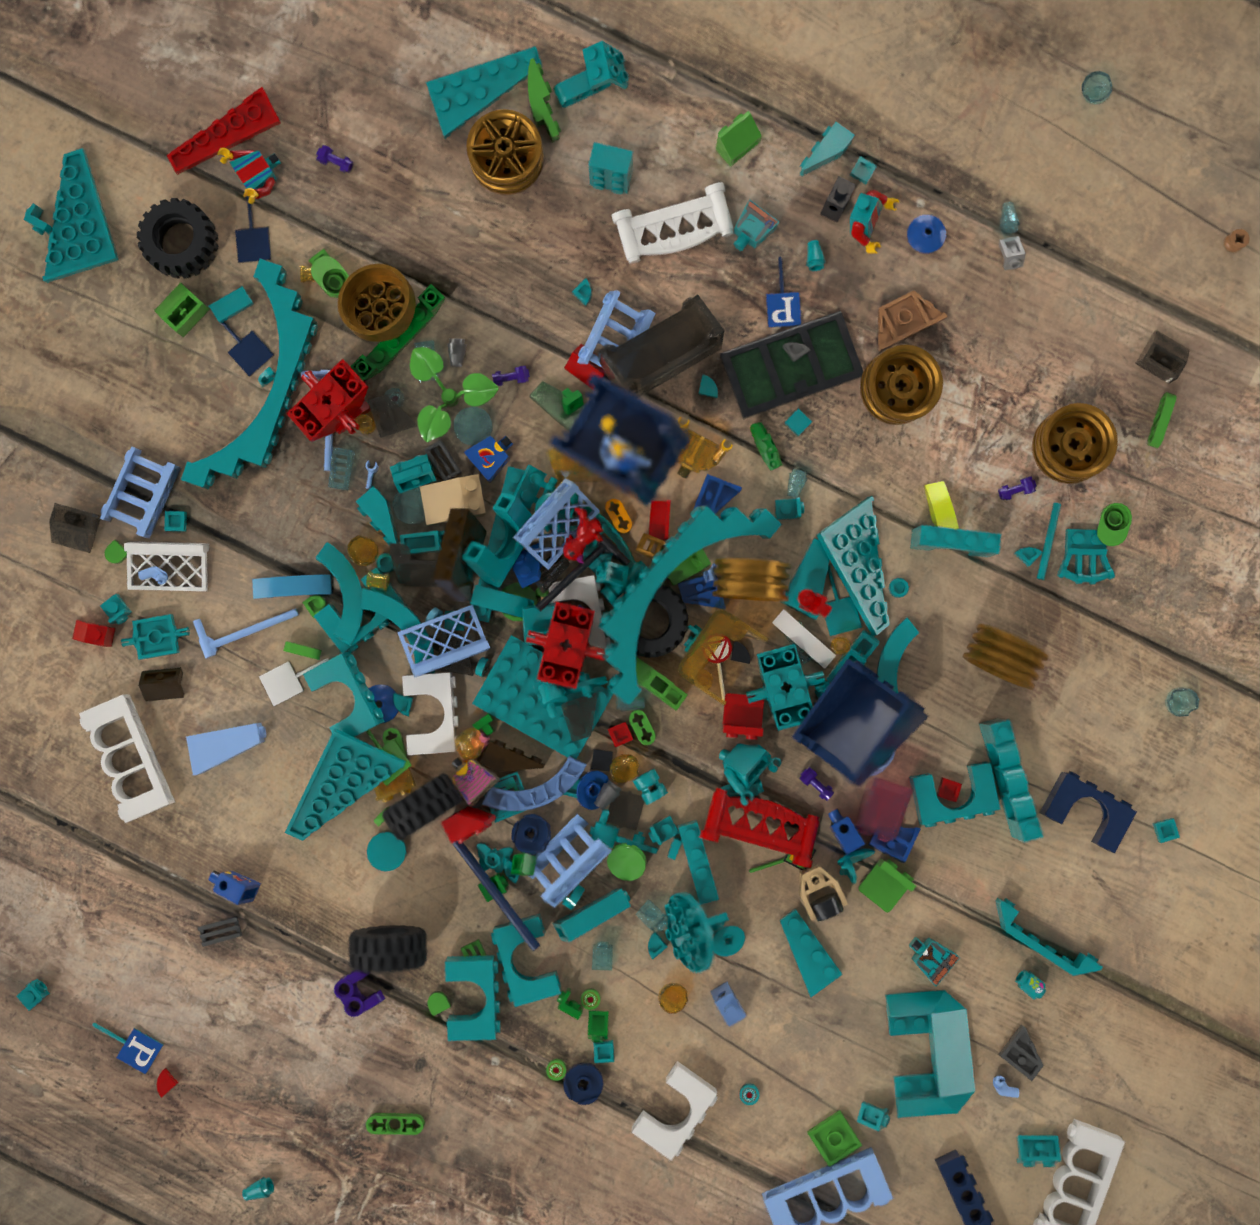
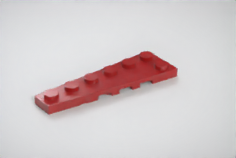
[166,87,281,175]

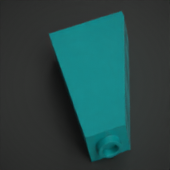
[781,538,830,620]
[552,888,631,943]

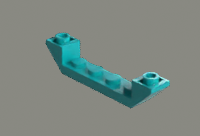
[995,897,1103,976]

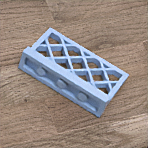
[513,478,600,570]
[398,605,490,678]

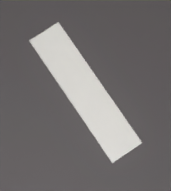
[772,609,836,669]

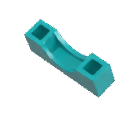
[678,820,719,905]

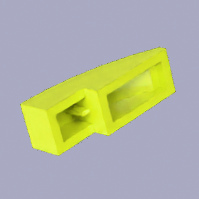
[924,481,959,529]

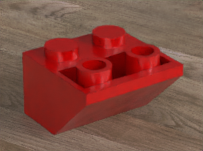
[440,806,496,844]

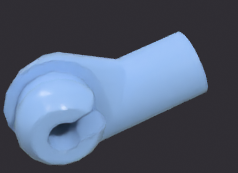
[138,566,168,585]
[993,1076,1019,1098]

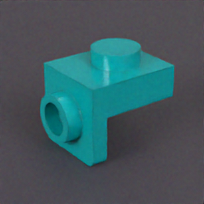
[23,203,53,235]

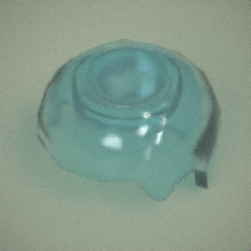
[1082,71,1113,105]
[1165,687,1200,717]

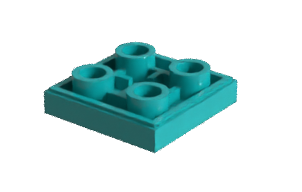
[522,602,561,646]

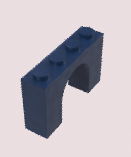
[1039,771,1137,854]

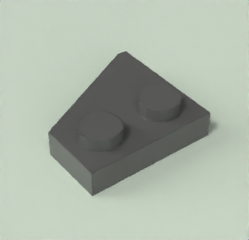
[998,1024,1044,1081]

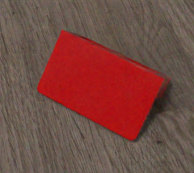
[564,344,609,390]
[649,500,671,541]

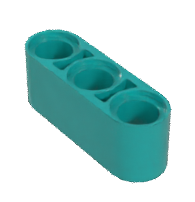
[553,70,612,108]

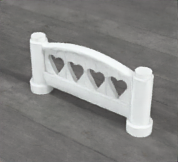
[611,182,734,264]

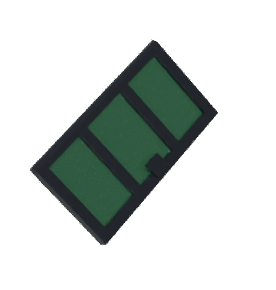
[720,311,863,419]

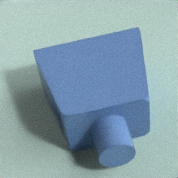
[710,982,746,1027]

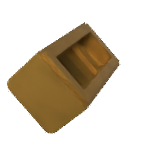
[635,533,666,559]

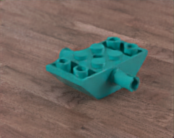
[746,644,825,731]

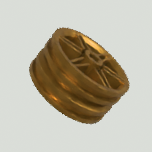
[466,109,544,195]
[860,345,943,425]
[1032,403,1118,484]
[712,558,791,602]
[962,624,1049,690]

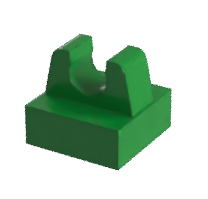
[561,388,584,415]
[472,714,495,736]

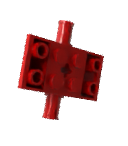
[286,359,368,442]
[526,602,606,689]

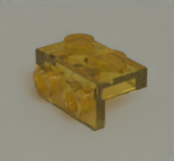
[374,767,416,803]

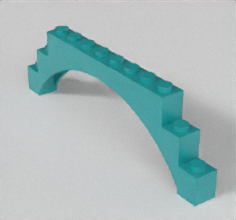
[181,259,318,490]
[598,506,782,705]

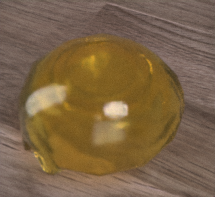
[347,535,379,566]
[455,728,484,760]
[610,754,640,783]
[658,983,688,1014]

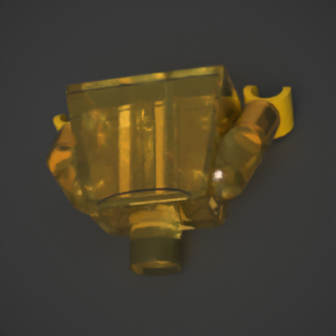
[677,417,733,479]

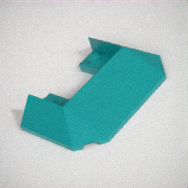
[885,990,975,1118]

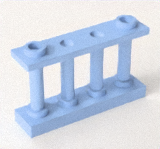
[577,290,656,384]
[100,447,181,539]
[529,814,611,908]

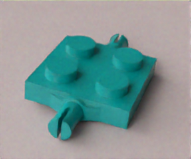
[121,614,190,660]

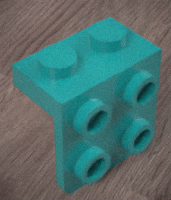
[582,41,629,89]

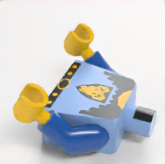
[599,415,651,475]

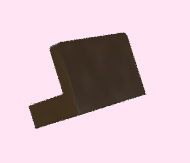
[138,667,184,701]

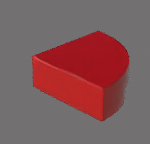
[157,1068,178,1098]

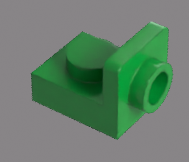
[478,873,509,902]
[556,988,583,1020]
[588,1011,609,1043]

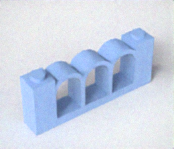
[762,1147,893,1225]

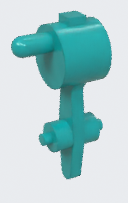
[537,672,608,718]
[589,809,658,854]

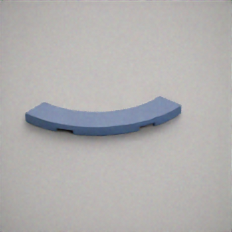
[482,756,587,811]

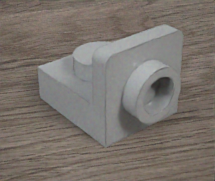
[999,236,1026,270]

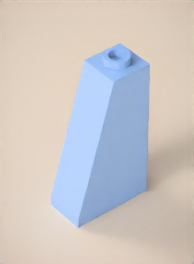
[186,723,266,776]

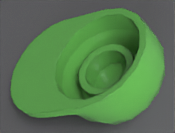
[311,256,349,298]
[1097,503,1132,546]

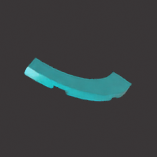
[316,542,363,646]
[360,588,435,674]
[877,617,919,693]

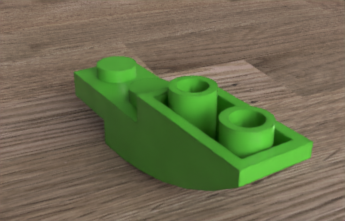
[528,58,561,142]
[636,657,688,711]

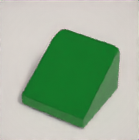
[511,853,537,876]

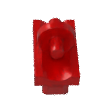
[798,589,832,618]

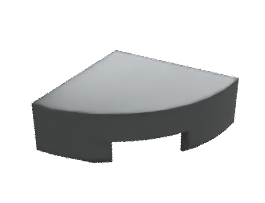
[783,342,810,363]

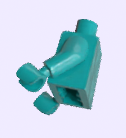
[719,743,781,806]

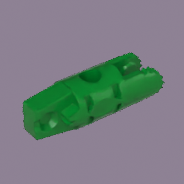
[750,422,782,471]

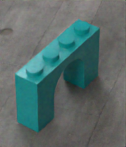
[462,492,532,588]
[910,525,1001,558]
[313,568,408,654]
[303,652,385,737]
[909,762,1000,828]
[491,913,562,1007]
[445,955,501,1041]

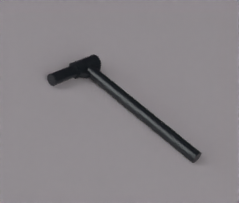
[535,532,631,612]

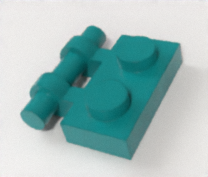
[513,465,558,512]

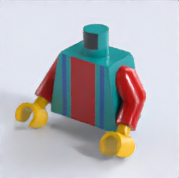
[217,148,281,204]
[850,190,899,254]

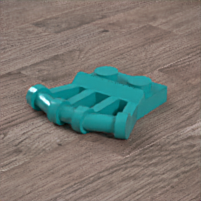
[1057,529,1115,585]

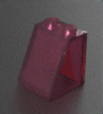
[855,777,913,842]

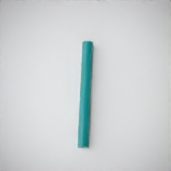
[1037,503,1061,580]

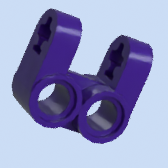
[334,970,386,1017]

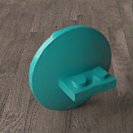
[665,892,729,973]

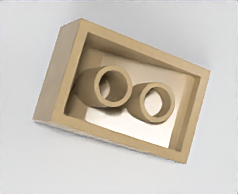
[420,474,486,526]

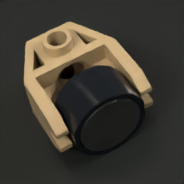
[798,864,848,922]

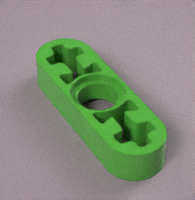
[1147,392,1177,448]
[366,1113,425,1135]

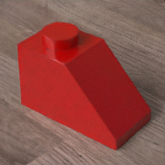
[72,620,116,647]

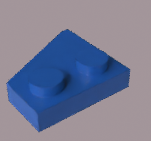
[693,474,742,514]
[678,575,726,609]

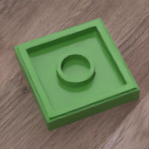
[807,1110,863,1167]

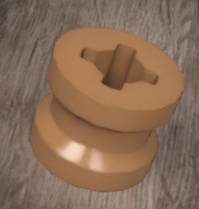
[1224,229,1250,253]

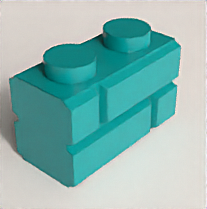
[390,454,437,494]

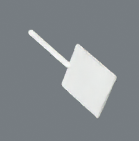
[259,658,329,706]

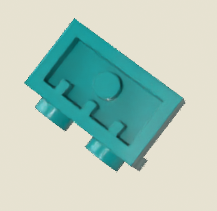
[1017,1135,1061,1167]

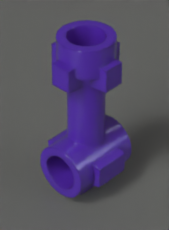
[316,145,354,173]
[492,366,530,387]
[998,476,1037,500]
[799,767,834,801]

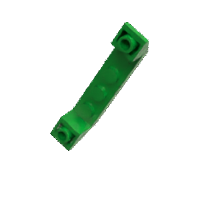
[350,284,445,382]

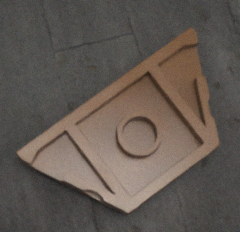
[878,290,948,352]

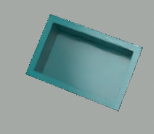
[588,142,633,195]

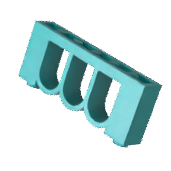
[979,718,1044,843]

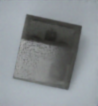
[1135,330,1190,384]
[49,503,101,553]

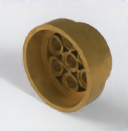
[338,264,416,342]

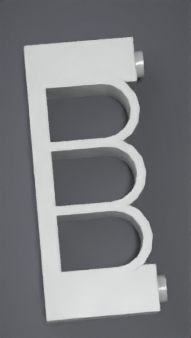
[79,694,175,823]
[1033,1119,1125,1225]

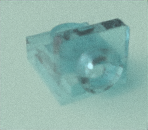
[635,900,670,933]
[592,941,613,970]

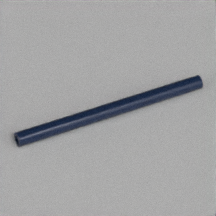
[452,841,541,952]

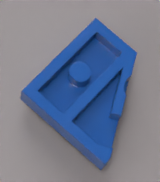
[512,543,545,588]
[868,826,921,863]

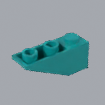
[800,122,855,176]
[355,486,400,547]

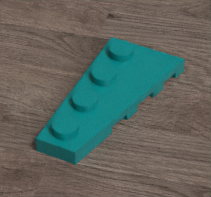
[779,909,843,997]

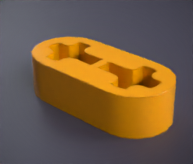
[605,499,632,534]

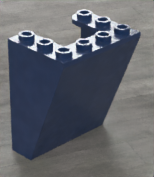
[549,374,691,507]
[792,659,929,787]

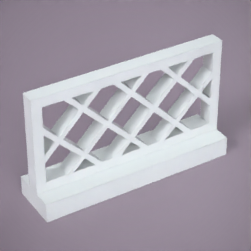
[124,542,209,591]

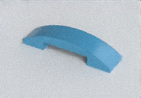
[252,574,332,599]

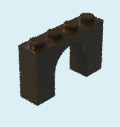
[433,508,487,602]

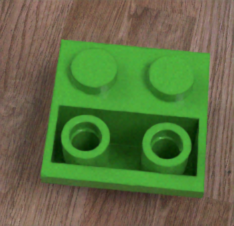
[716,111,762,167]
[154,282,210,338]

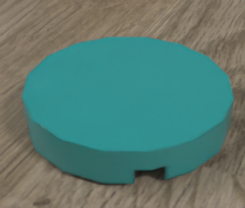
[367,831,407,872]

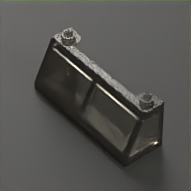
[598,295,725,397]

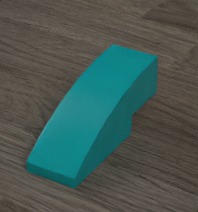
[400,530,465,555]
[470,585,535,618]
[826,629,879,682]

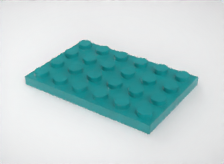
[472,635,613,759]

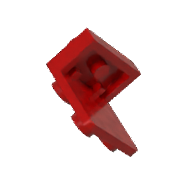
[722,693,764,740]

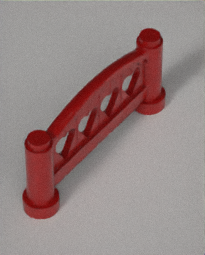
[699,788,820,869]

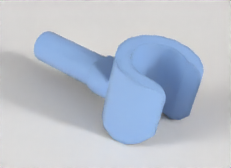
[365,460,378,489]
[703,563,717,583]

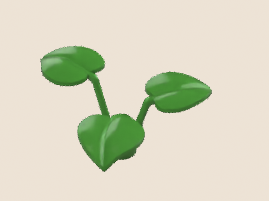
[410,347,499,442]

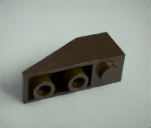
[480,739,545,772]

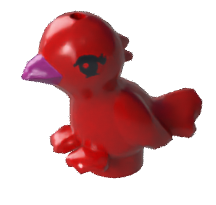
[563,507,603,563]

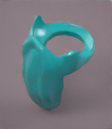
[837,848,875,884]

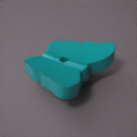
[477,842,513,873]

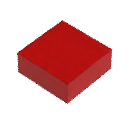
[608,721,633,747]
[937,777,962,802]

